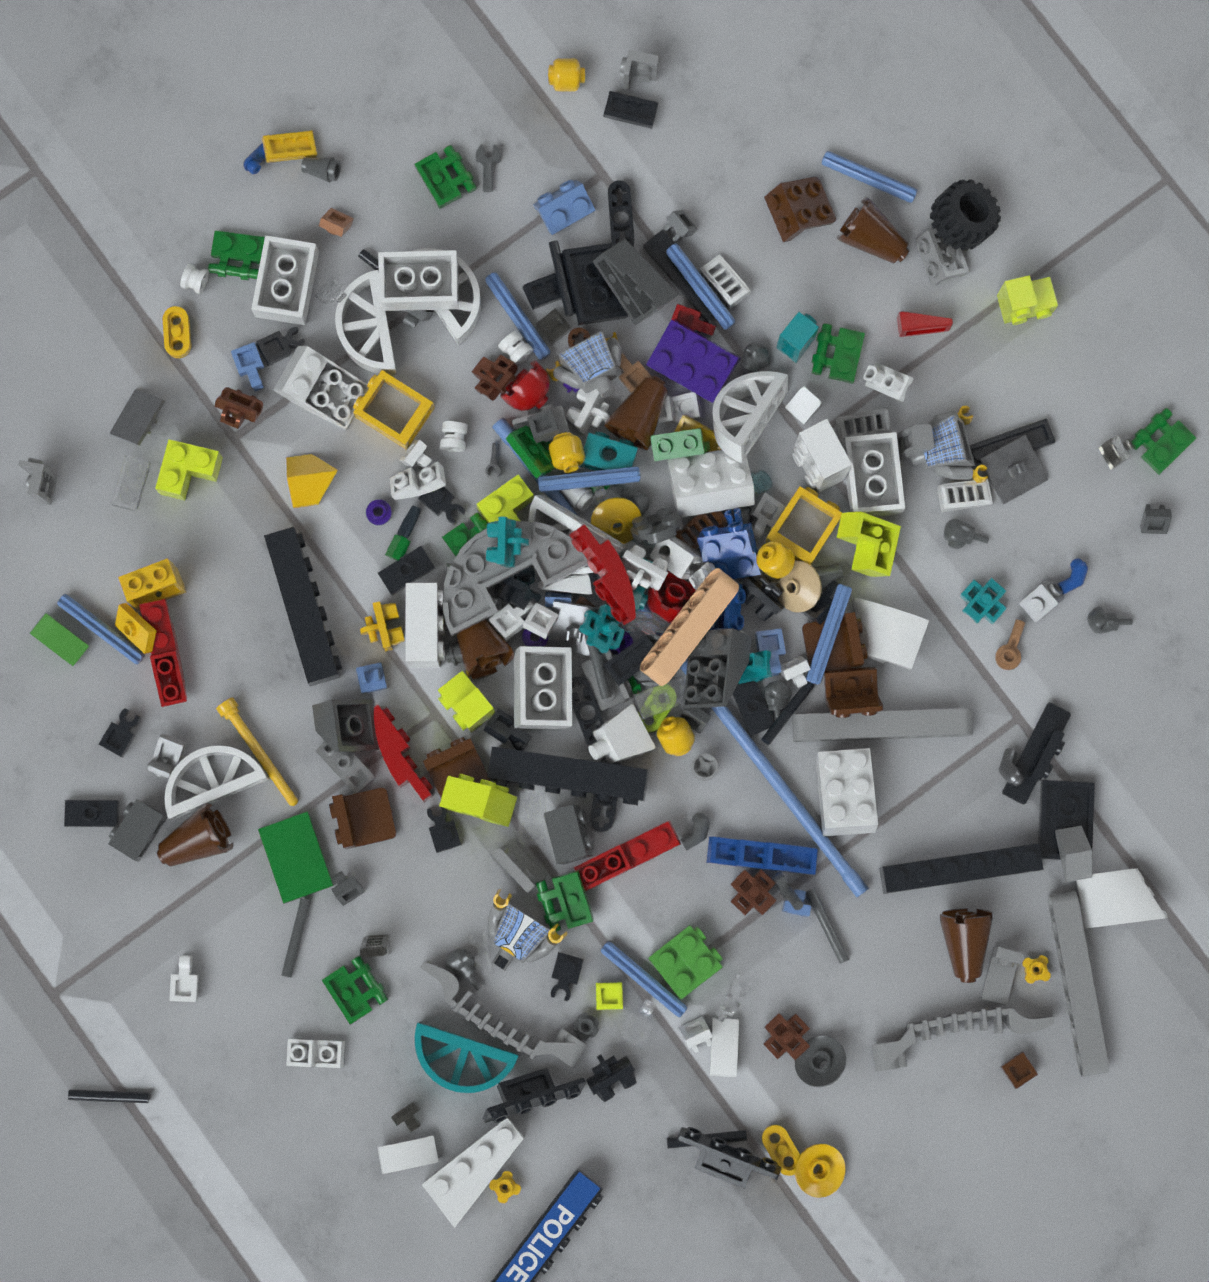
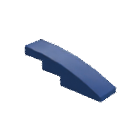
[706,836,818,875]

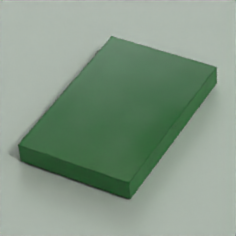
[258,811,334,904]

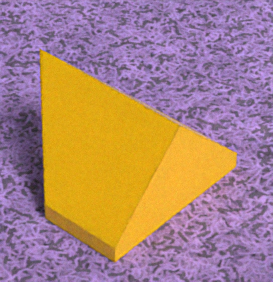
[286,454,338,508]

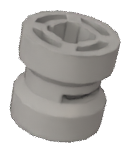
[691,753,718,781]

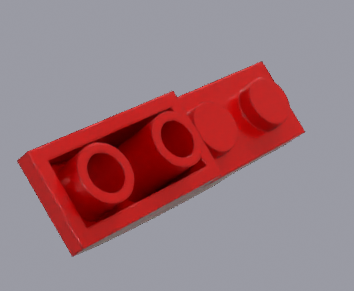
[569,524,636,625]
[139,598,187,707]
[374,705,433,803]
[574,821,681,891]

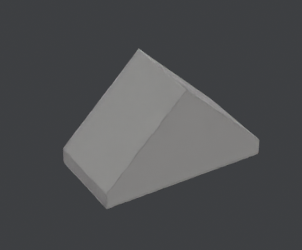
[1055,826,1092,882]

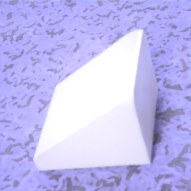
[785,386,822,425]

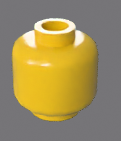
[548,58,585,92]
[549,432,585,473]
[756,541,795,579]
[657,716,695,756]

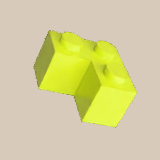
[997,275,1058,325]
[155,439,223,501]
[476,474,534,523]
[836,512,901,577]
[438,671,495,733]
[439,774,517,827]

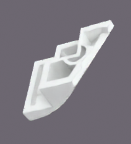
[853,598,929,670]
[1076,868,1168,929]

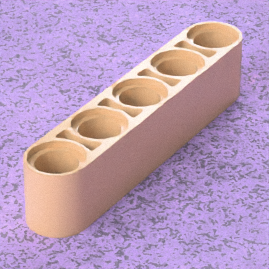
[640,568,739,686]

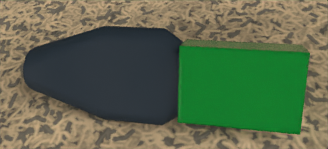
[385,505,421,561]

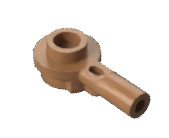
[995,619,1025,671]

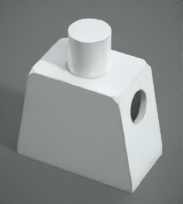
[644,536,705,579]
[588,704,656,764]

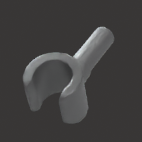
[485,443,501,478]

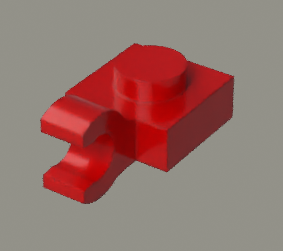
[671,304,716,336]

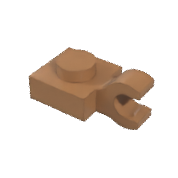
[618,353,652,393]

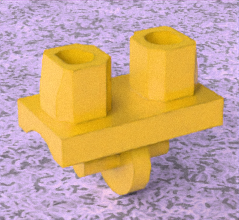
[360,601,405,652]

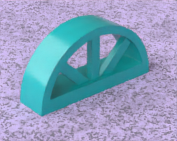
[414,1022,519,1093]

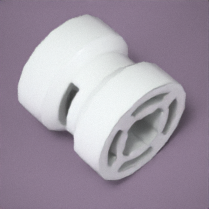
[498,330,534,366]
[440,421,468,452]

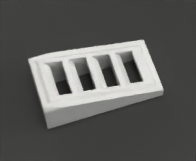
[699,254,751,310]
[937,479,993,513]
[538,573,593,595]

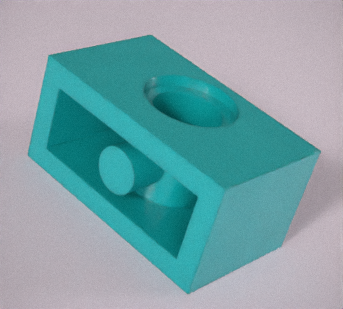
[579,431,638,471]

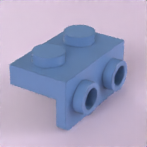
[533,180,595,235]

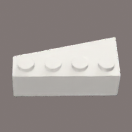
[422,1117,524,1228]

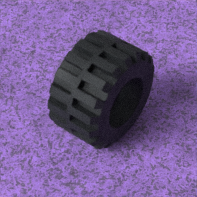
[930,179,1001,251]

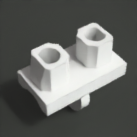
[863,362,914,402]
[565,389,610,436]
[621,545,668,591]

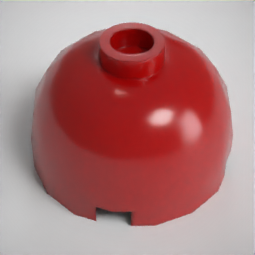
[500,360,551,411]
[647,571,696,623]

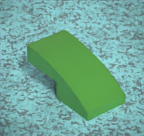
[30,613,89,666]

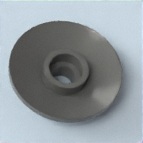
[795,1035,846,1087]

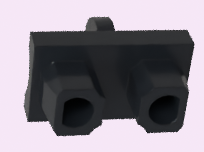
[494,567,542,610]
[742,575,784,621]
[586,1054,637,1102]

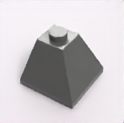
[312,698,379,752]

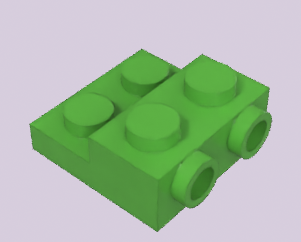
[648,925,723,1000]

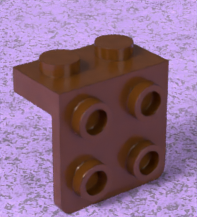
[764,177,836,242]
[802,612,868,671]
[824,667,883,718]
[423,737,491,798]
[329,788,396,850]

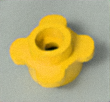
[1022,955,1051,984]
[489,1171,521,1203]

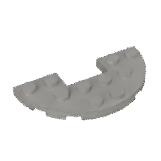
[443,521,588,636]

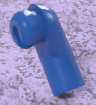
[243,143,266,174]
[1057,558,1088,595]

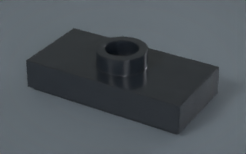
[603,91,659,129]
[522,273,561,310]
[378,546,436,596]
[603,634,654,686]
[732,681,774,737]
[64,800,119,827]

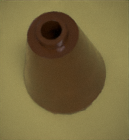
[836,197,909,264]
[604,376,668,451]
[456,619,515,679]
[157,803,234,867]
[940,908,993,983]

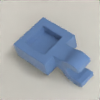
[231,342,265,392]
[755,628,786,676]

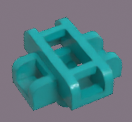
[960,578,1007,624]
[579,604,625,654]

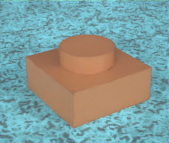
[319,208,354,237]

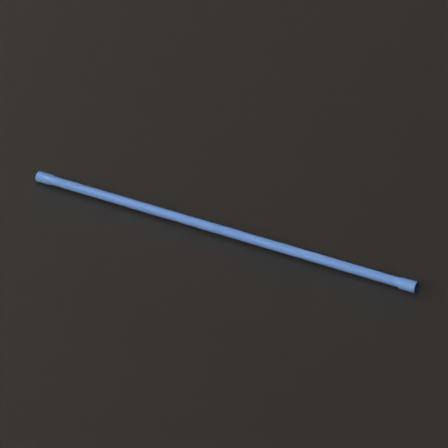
[492,418,869,898]

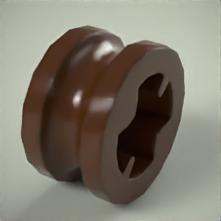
[568,327,590,348]

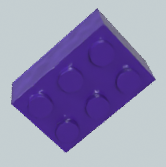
[646,320,741,403]

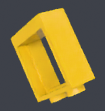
[353,370,435,450]
[765,486,842,565]
[118,558,187,611]

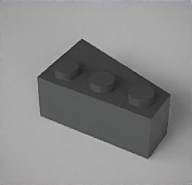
[593,239,679,326]

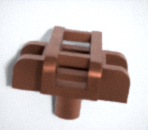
[471,354,518,401]
[214,387,263,429]
[730,869,777,916]
[763,1013,810,1060]

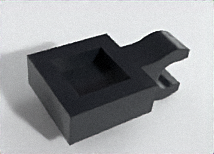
[803,580,839,625]
[483,708,532,751]

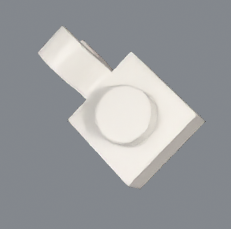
[489,601,534,641]
[169,955,199,1002]

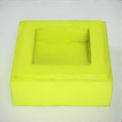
[596,982,623,1010]

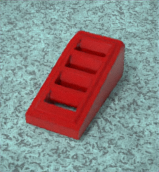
[897,311,953,337]

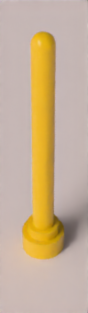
[216,697,298,806]

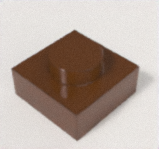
[1000,1052,1038,1089]

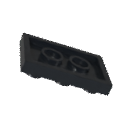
[561,243,628,326]
[1038,780,1095,860]

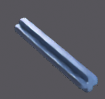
[822,151,917,203]
[666,244,735,330]
[485,272,550,360]
[538,467,641,492]
[806,584,852,685]
[57,594,145,664]
[601,941,687,1017]

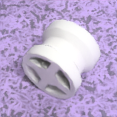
[180,264,209,294]

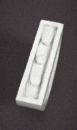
[413,248,481,346]
[335,270,397,375]
[713,371,788,463]
[529,494,629,574]
[165,746,270,821]

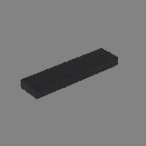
[643,229,728,323]
[970,418,1056,470]

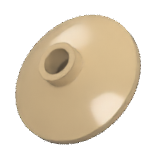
[776,561,822,612]

